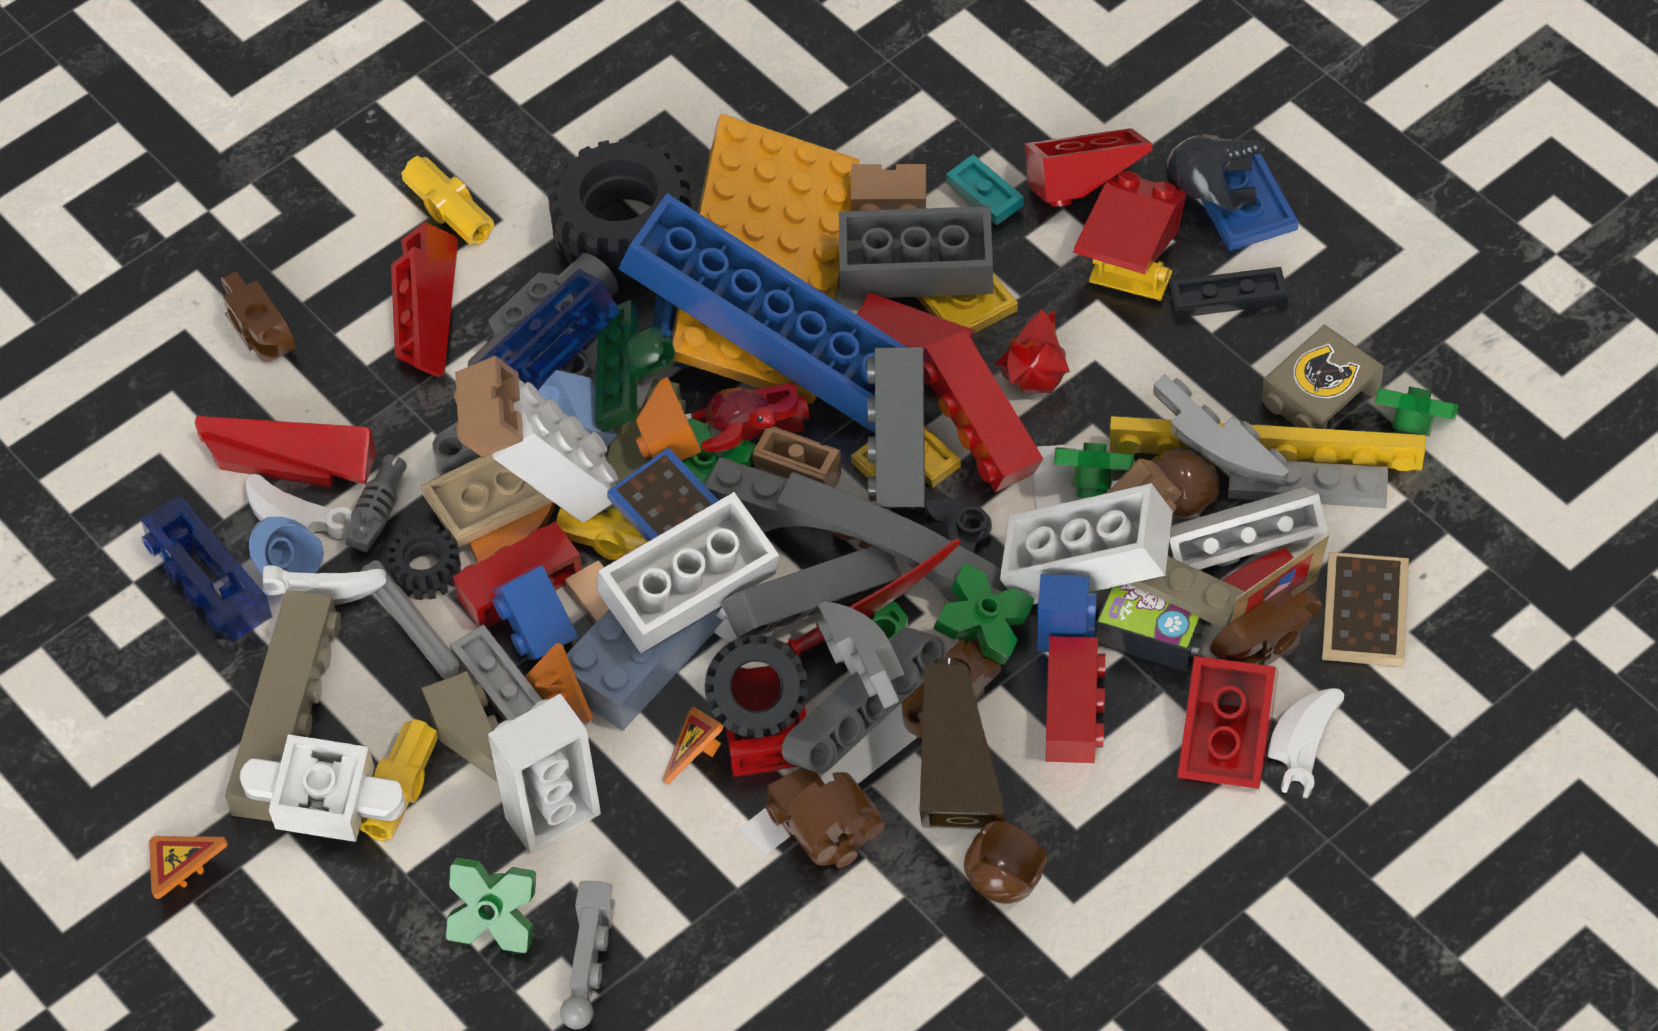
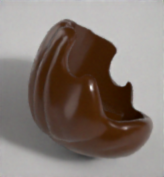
[1151,448,1220,518]
[964,820,1048,904]

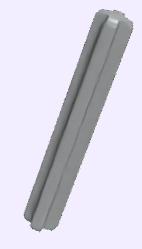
[362,560,461,679]

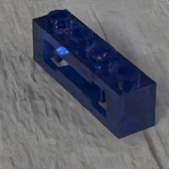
[477,269,620,390]
[140,495,272,642]

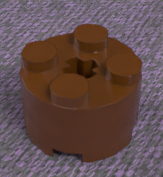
[785,772,885,868]

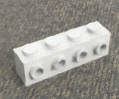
[1168,487,1327,571]

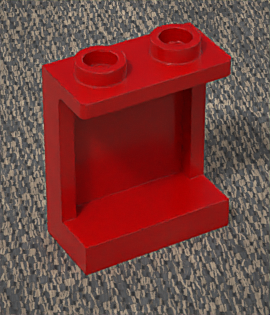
[726,665,806,777]

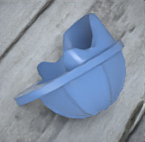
[249,517,324,574]

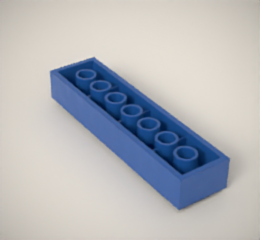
[618,193,906,434]

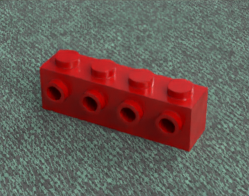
[923,329,1044,492]

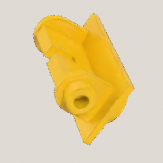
[1089,259,1172,301]

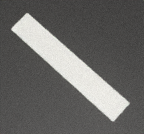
[739,703,923,855]

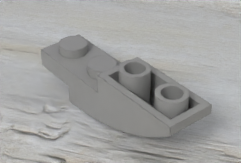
[1153,374,1289,485]
[817,601,904,709]

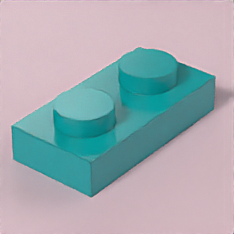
[946,154,1024,226]

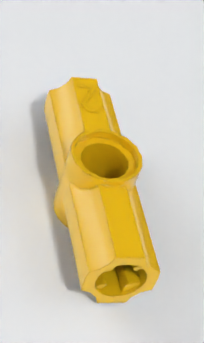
[401,155,495,246]
[557,508,648,561]
[360,719,438,842]

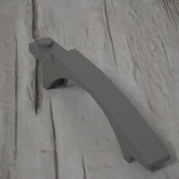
[705,457,1008,602]

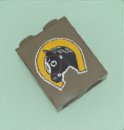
[1262,324,1384,429]

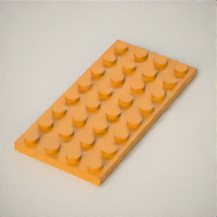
[671,113,860,404]

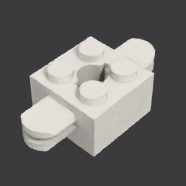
[240,734,405,842]

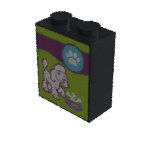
[1095,583,1212,672]

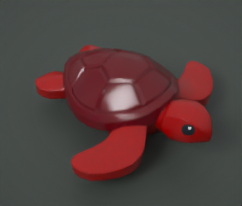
[691,388,798,452]

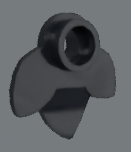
[925,498,992,552]

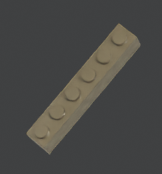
[225,590,341,821]

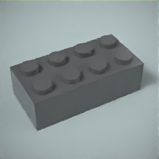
[839,206,993,299]
[867,347,925,510]

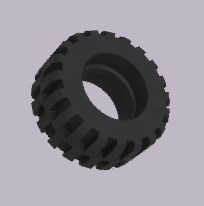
[548,139,692,282]

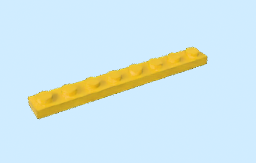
[1109,416,1426,471]

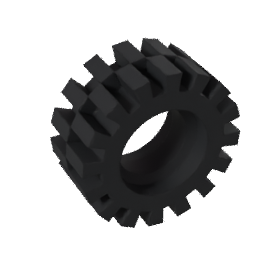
[387,524,461,600]

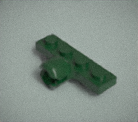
[595,300,676,432]

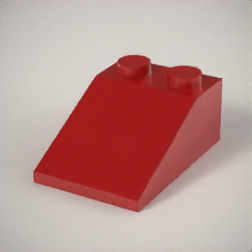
[1025,128,1153,206]
[1073,171,1186,275]
[1177,656,1279,790]

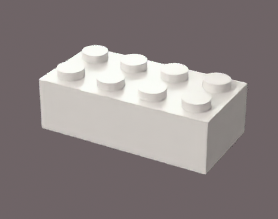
[492,380,618,523]
[1000,483,1173,604]
[596,492,779,653]
[488,693,601,854]

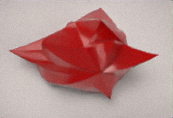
[994,310,1070,394]

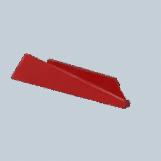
[391,222,458,377]
[194,416,377,487]

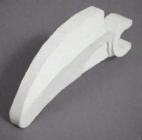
[246,474,352,539]
[262,566,386,605]
[1267,688,1344,798]

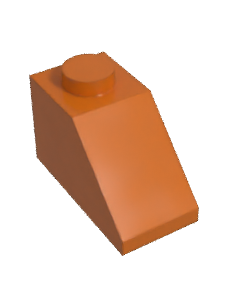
[636,377,702,461]

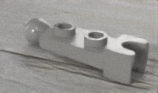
[560,881,615,1030]

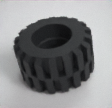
[704,635,808,738]

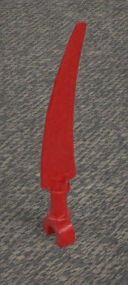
[781,539,961,658]

